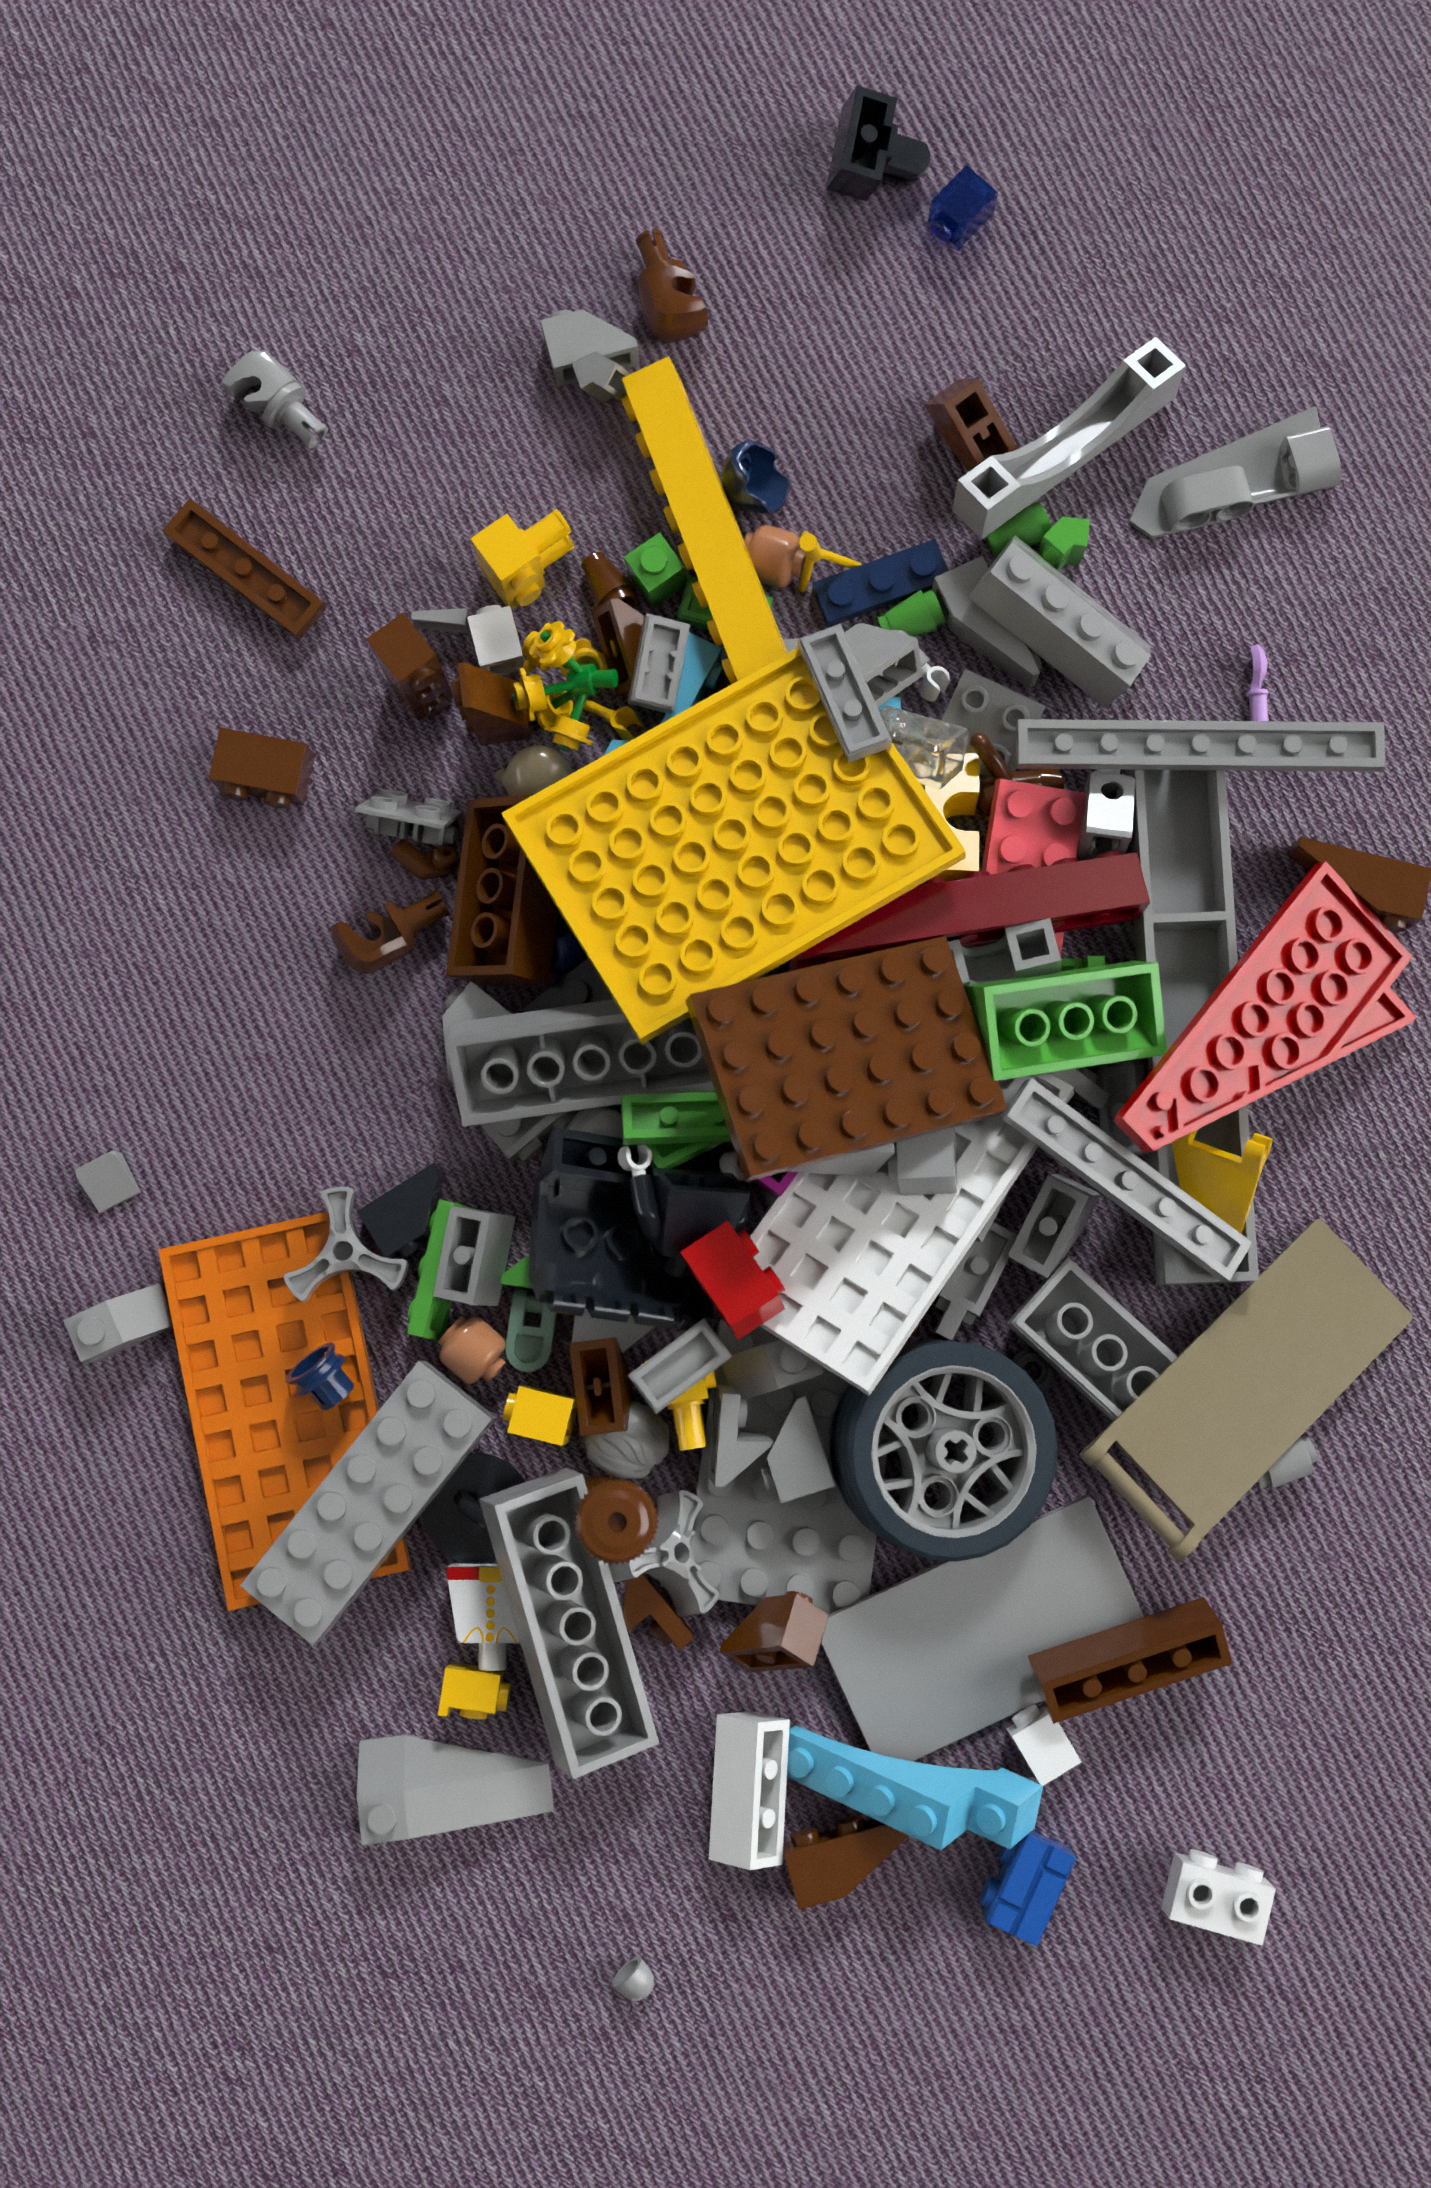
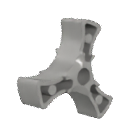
[284,1187,408,1302]
[608,1490,719,1618]

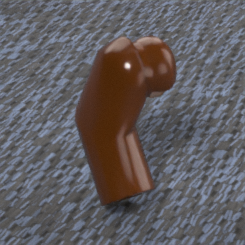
[390,839,457,880]

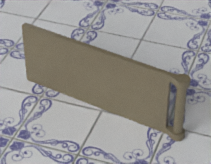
[1079,1219,1413,1562]

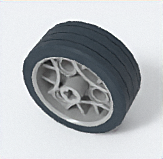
[830,1339,1058,1562]

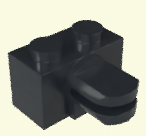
[826,85,930,202]

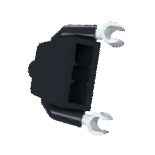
[617,1145,750,1278]

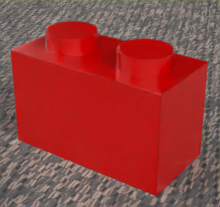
[680,1221,785,1340]

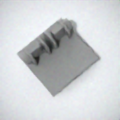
[928,668,1046,777]
[355,789,462,846]

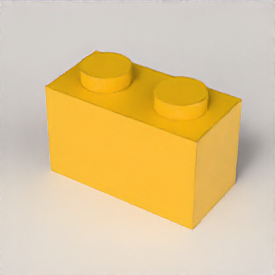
[503,1385,577,1446]

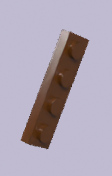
[162,498,327,641]

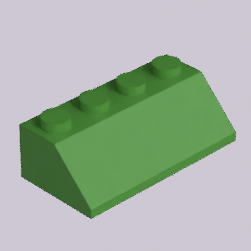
[964,961,1167,1081]

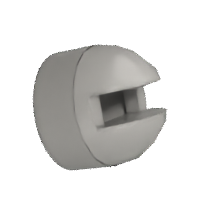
[612,1957,654,2001]

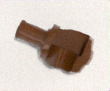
[636,229,708,343]
[331,890,450,974]

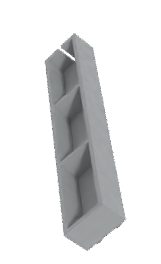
[1125,769,1259,1286]

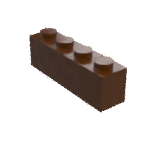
[1028,1597,1233,1724]

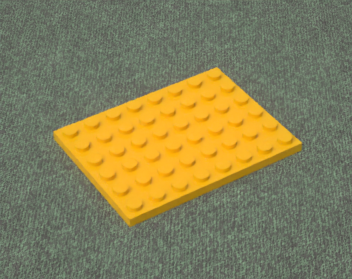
[501,647,966,1045]

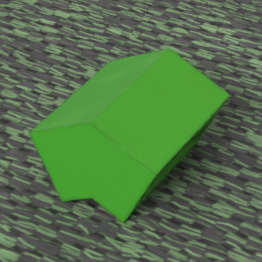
[1037,517,1090,571]

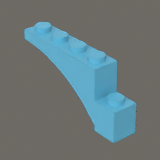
[787,1725,1043,1850]

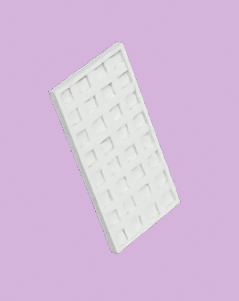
[750,1073,1074,1396]

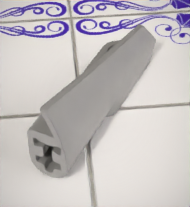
[1129,407,1342,539]

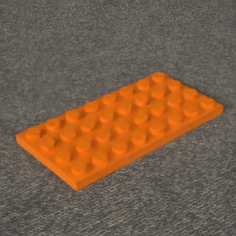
[158,1212,412,1611]

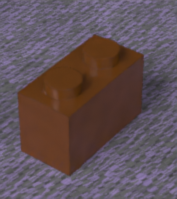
[209,727,315,809]

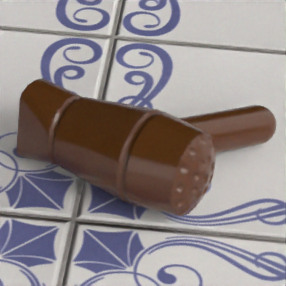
[970,733,1064,816]

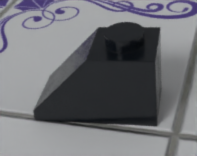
[357,1162,445,1260]

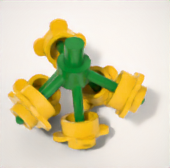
[511,621,618,751]

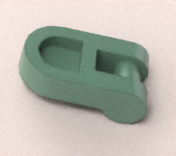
[506,1288,558,1372]

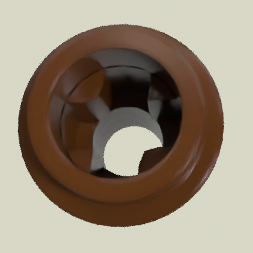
[581,552,638,608]

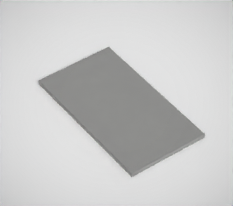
[821,1494,1144,1761]

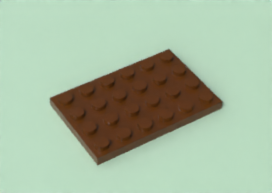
[685,936,1008,1182]

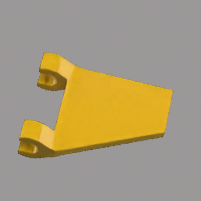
[1171,1129,1273,1234]

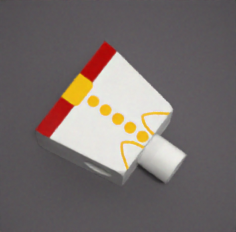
[447,1563,520,1671]

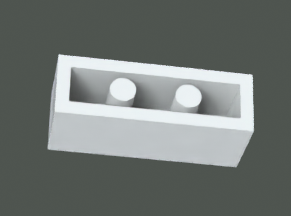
[709,1711,790,1870]

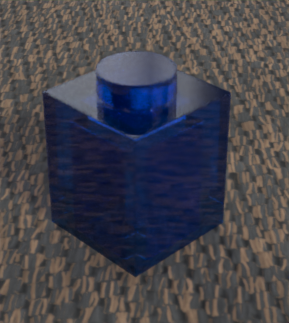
[928,165,998,249]

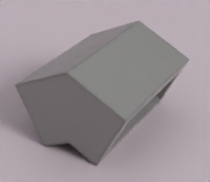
[572,351,631,403]

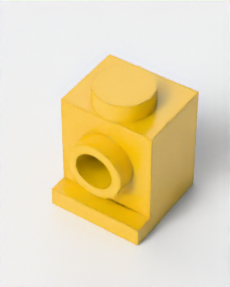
[438,1662,511,1720]

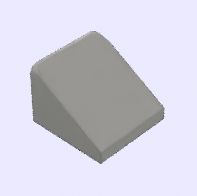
[74,1151,141,1213]

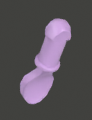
[1246,644,1269,721]

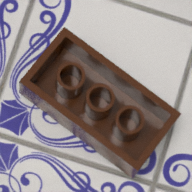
[446,794,558,986]

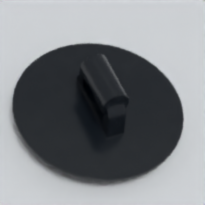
[422,1453,525,1564]

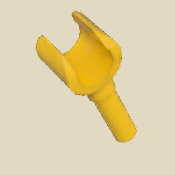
[583,699,644,740]

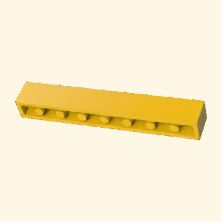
[621,356,788,684]

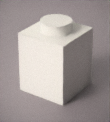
[467,605,525,676]
[1007,1705,1082,1786]

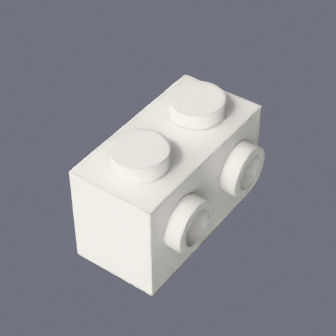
[1161,1849,1276,1946]

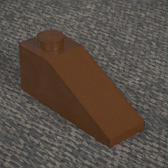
[924,378,1018,471]
[1288,837,1431,932]

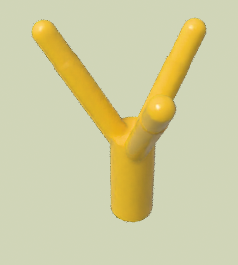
[798,531,862,592]

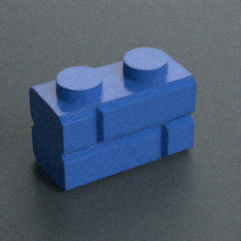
[979,1830,1077,1946]

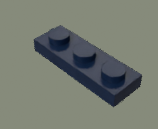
[812,539,948,628]

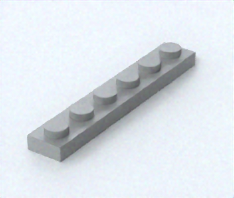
[1001,1078,1253,1282]

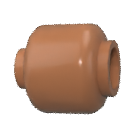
[744,525,806,589]
[438,1316,507,1384]

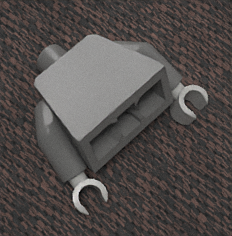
[845,623,950,708]

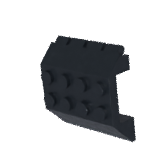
[528,1127,722,1331]

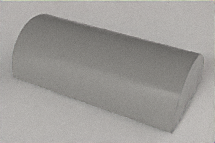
[1007,1257,1178,1422]

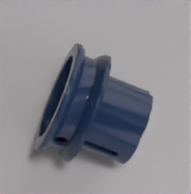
[285,1342,354,1411]

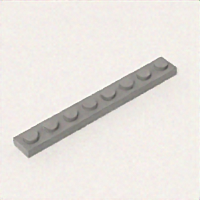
[1016,719,1385,772]

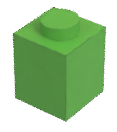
[623,532,687,609]

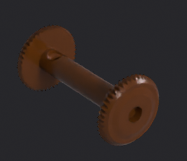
[573,1474,659,1565]

